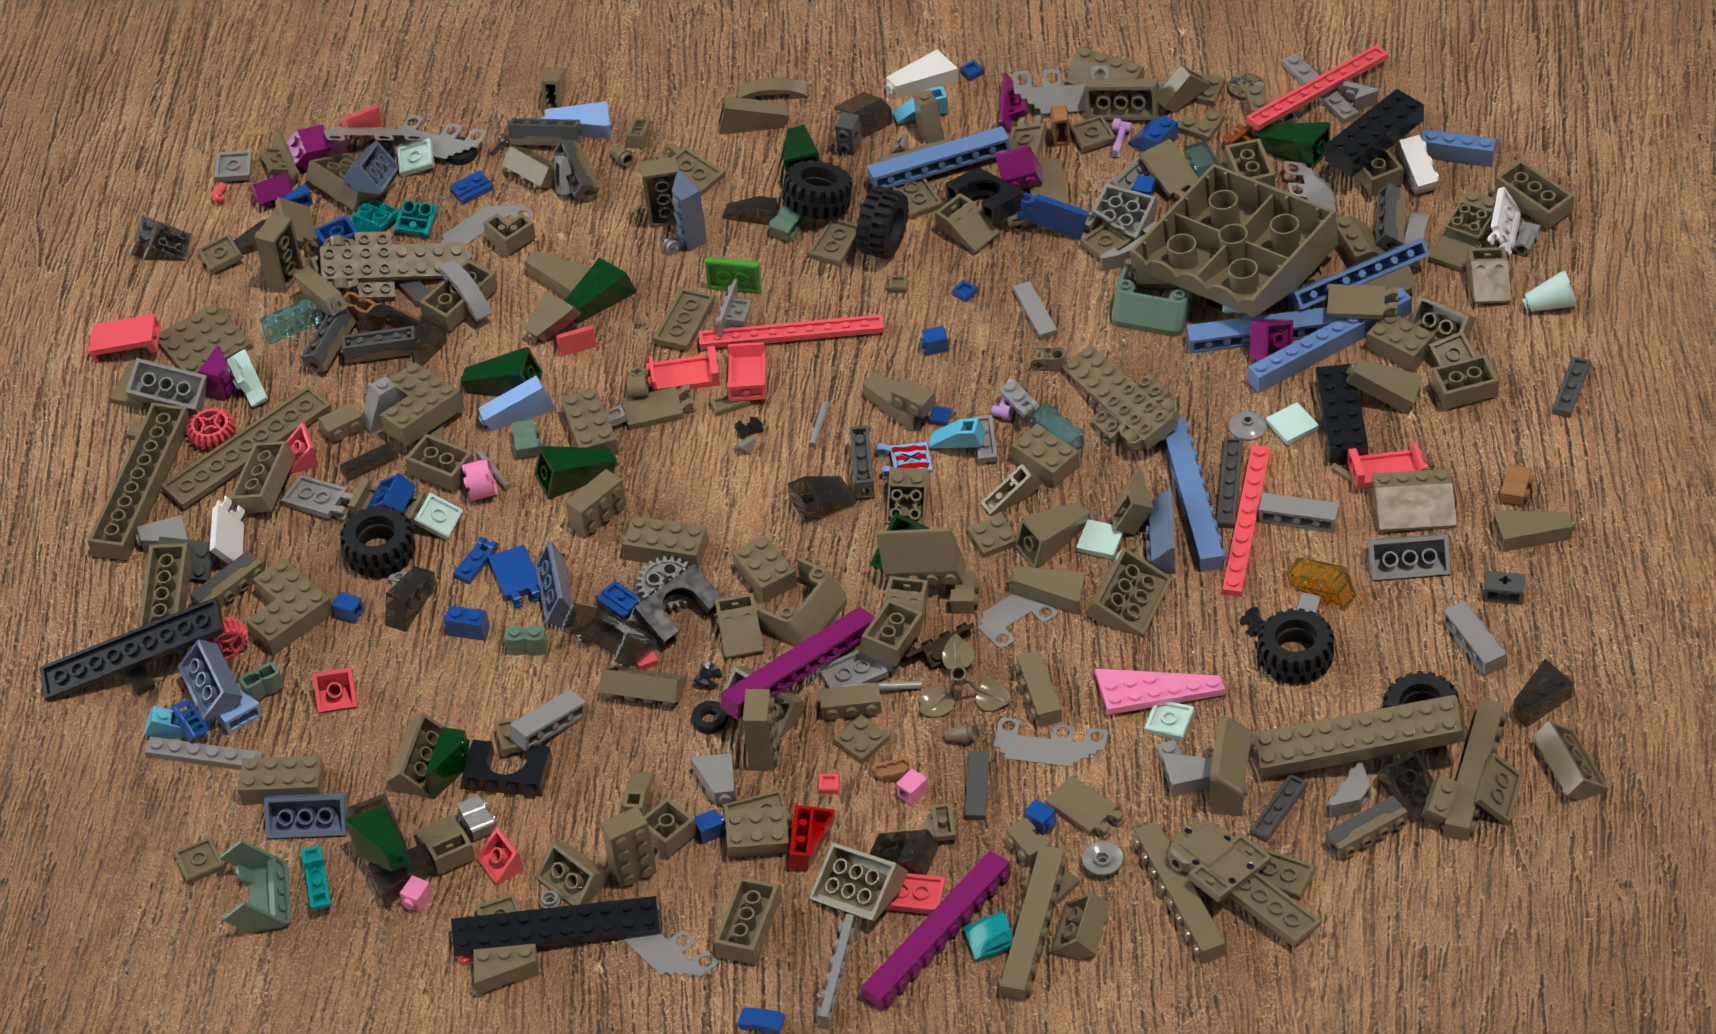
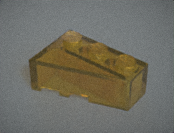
[1286,557,1356,611]

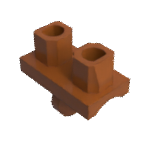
[1223,124,1254,145]

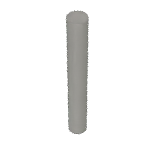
[809,401,829,448]
[476,450,511,490]

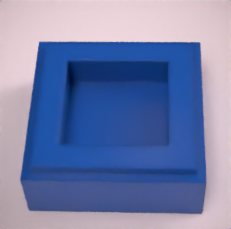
[960,60,985,81]
[952,280,978,303]
[929,406,952,426]

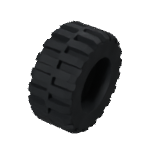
[782,160,853,219]
[855,186,909,259]
[340,505,416,578]
[1258,608,1334,684]
[1382,671,1460,750]

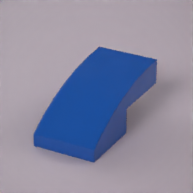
[737,1008,786,1034]

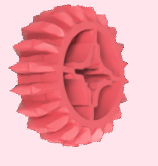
[186,406,237,451]
[206,616,249,661]

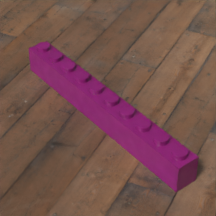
[720,607,875,720]
[861,851,1011,1011]

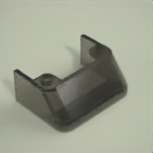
[356,304,448,367]
[560,602,658,668]

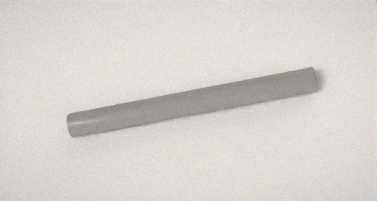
[842,681,922,690]

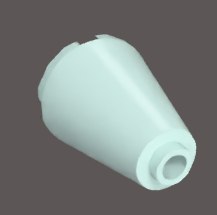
[1522,271,1577,312]

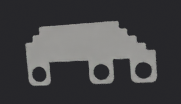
[1013,66,1110,114]
[394,115,486,159]
[323,127,424,140]
[1284,161,1338,219]
[441,203,534,260]
[979,593,1084,648]
[993,717,1108,767]
[622,904,718,977]

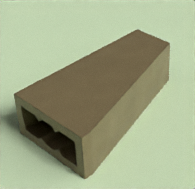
[718,96,790,134]
[525,250,591,299]
[293,266,348,316]
[1346,359,1422,413]
[863,372,923,431]
[1493,510,1575,552]
[1009,566,1085,614]

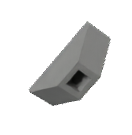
[1327,762,1371,818]

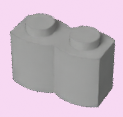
[456,795,497,841]

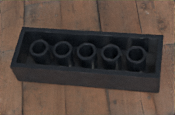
[1325,89,1424,177]
[1316,364,1369,466]

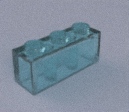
[260,297,321,345]
[1030,403,1084,450]

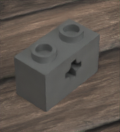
[835,112,862,155]
[1483,571,1526,605]

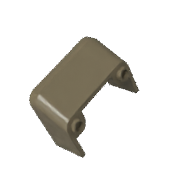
[757,558,847,646]
[1210,716,1256,817]

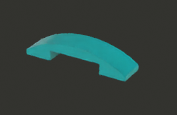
[301,845,332,910]

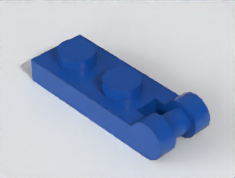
[453,536,499,584]

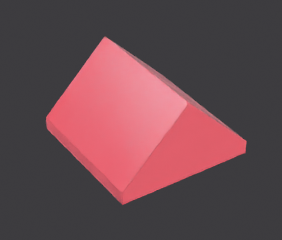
[340,105,382,138]
[554,325,597,356]
[287,422,318,474]
[312,667,357,712]
[476,827,523,884]

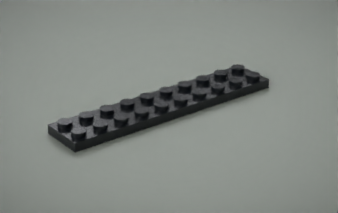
[39,597,225,702]
[451,896,660,957]

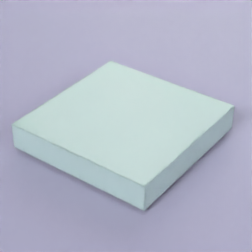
[397,138,434,177]
[1266,402,1319,445]
[413,493,463,540]
[1076,519,1124,560]
[1144,702,1195,741]

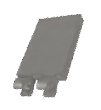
[281,474,354,521]
[819,649,899,688]

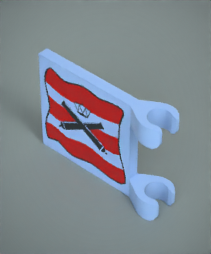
[876,442,932,479]

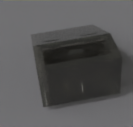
[128,215,193,261]
[787,476,857,523]
[869,829,940,875]

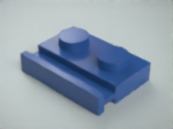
[450,170,494,205]
[595,581,641,620]

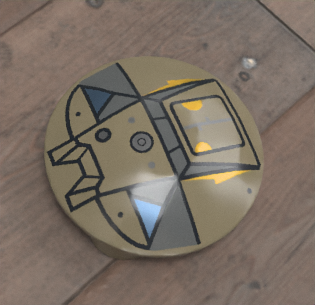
[1228,73,1264,100]

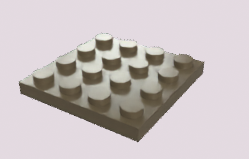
[159,302,253,373]

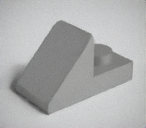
[1342,81,1379,111]

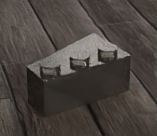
[386,566,436,632]
[1513,659,1573,728]
[367,843,435,910]

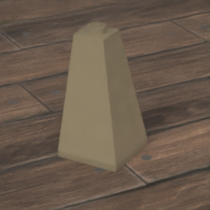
[1014,501,1089,568]

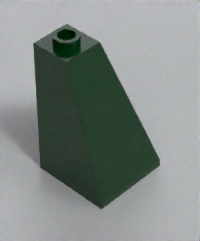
[1255,122,1331,170]
[783,125,820,173]
[564,257,637,324]
[460,347,543,396]
[534,446,617,499]
[344,805,411,872]

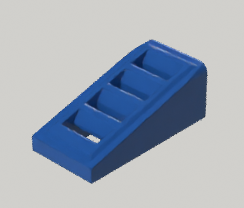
[283,184,313,206]
[171,698,210,742]

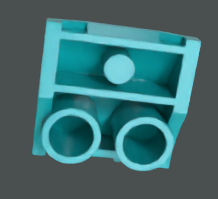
[351,199,401,232]
[394,200,440,237]
[963,910,1013,963]

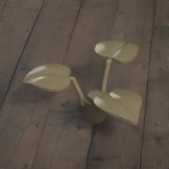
[919,634,1011,717]

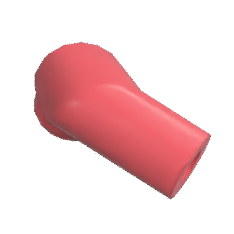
[211,182,227,204]

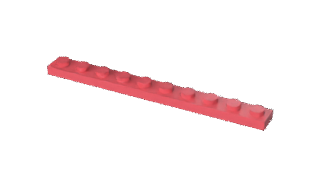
[1245,45,1389,131]
[699,314,884,349]
[1222,445,1271,597]

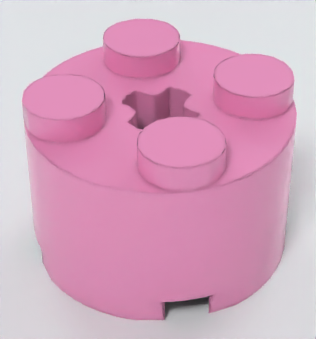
[462,459,498,501]

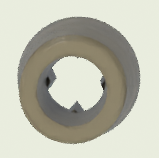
[610,146,634,167]
[945,723,975,743]

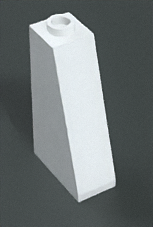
[886,50,959,99]

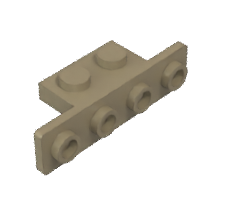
[260,129,299,186]

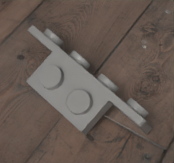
[715,279,752,335]

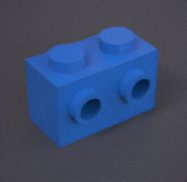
[444,606,490,640]

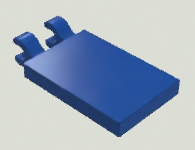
[1017,193,1089,240]
[488,545,541,608]

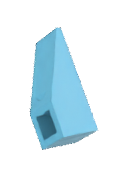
[893,86,949,124]
[929,418,986,449]
[145,706,210,739]

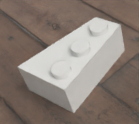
[1395,135,1439,195]

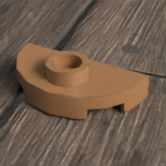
[870,756,909,781]

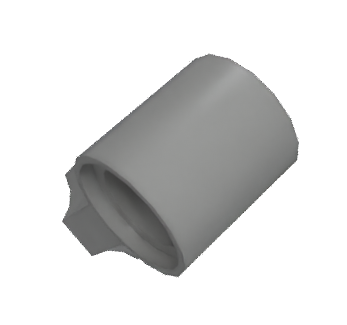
[1514,221,1542,256]

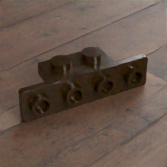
[901,622,974,669]

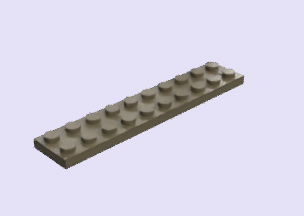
[161,385,332,509]

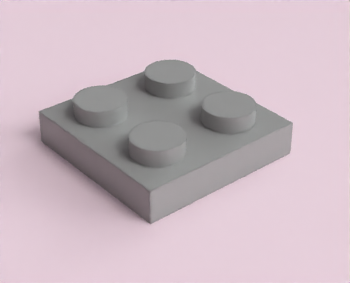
[214,150,253,182]

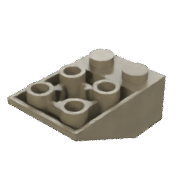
[1445,190,1496,240]
[935,193,1000,253]
[1465,247,1511,304]
[886,467,930,525]
[1111,467,1153,535]
[884,576,929,640]
[715,593,764,659]
[414,815,475,875]

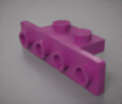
[999,73,1028,133]

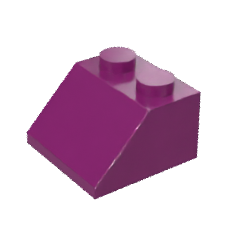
[286,125,333,170]
[995,145,1043,189]
[250,173,293,207]
[1250,319,1294,360]
[199,346,233,402]

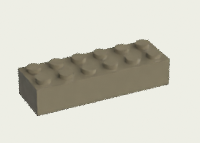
[138,543,193,655]

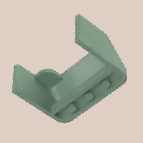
[1112,266,1196,337]
[220,840,291,932]

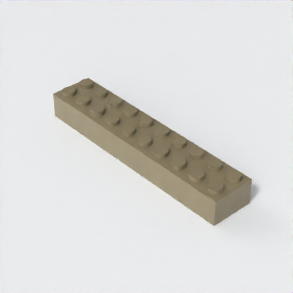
[87,403,190,561]
[1256,694,1465,779]

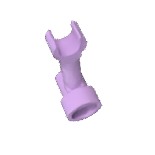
[1112,118,1132,157]
[991,378,1016,421]

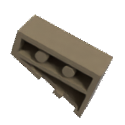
[474,944,539,998]

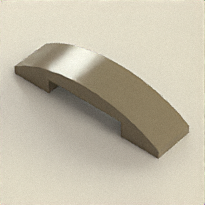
[737,78,808,100]

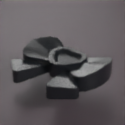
[735,417,764,439]
[1239,607,1265,636]
[694,661,722,690]

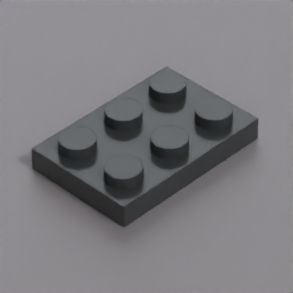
[158,536,214,581]

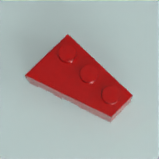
[787,805,835,871]

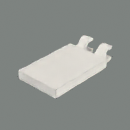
[1487,187,1521,256]
[210,496,245,564]

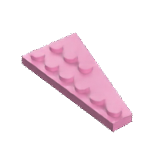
[1095,669,1225,715]

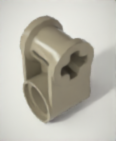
[1030,346,1067,372]
[627,367,649,398]

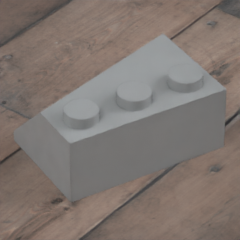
[1092,183,1157,240]

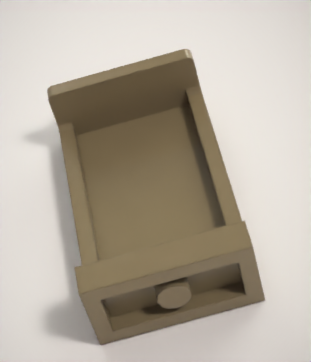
[348,478,426,531]

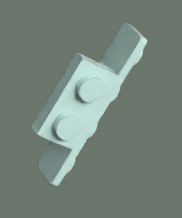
[227,349,268,408]

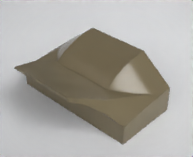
[923,802,956,841]

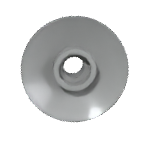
[1229,411,1267,441]
[1082,841,1123,876]

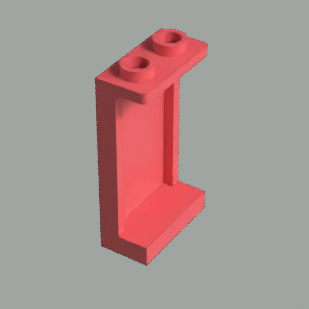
[88,314,161,363]
[727,342,766,401]
[646,346,720,391]
[1347,442,1428,489]

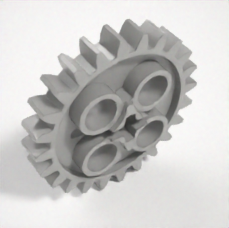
[636,556,693,613]

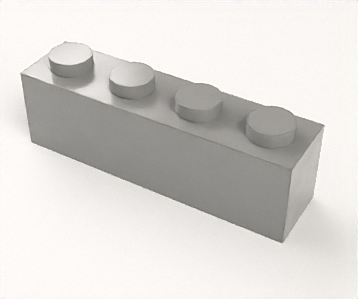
[1258,493,1339,533]
[1443,601,1507,676]
[510,689,586,751]

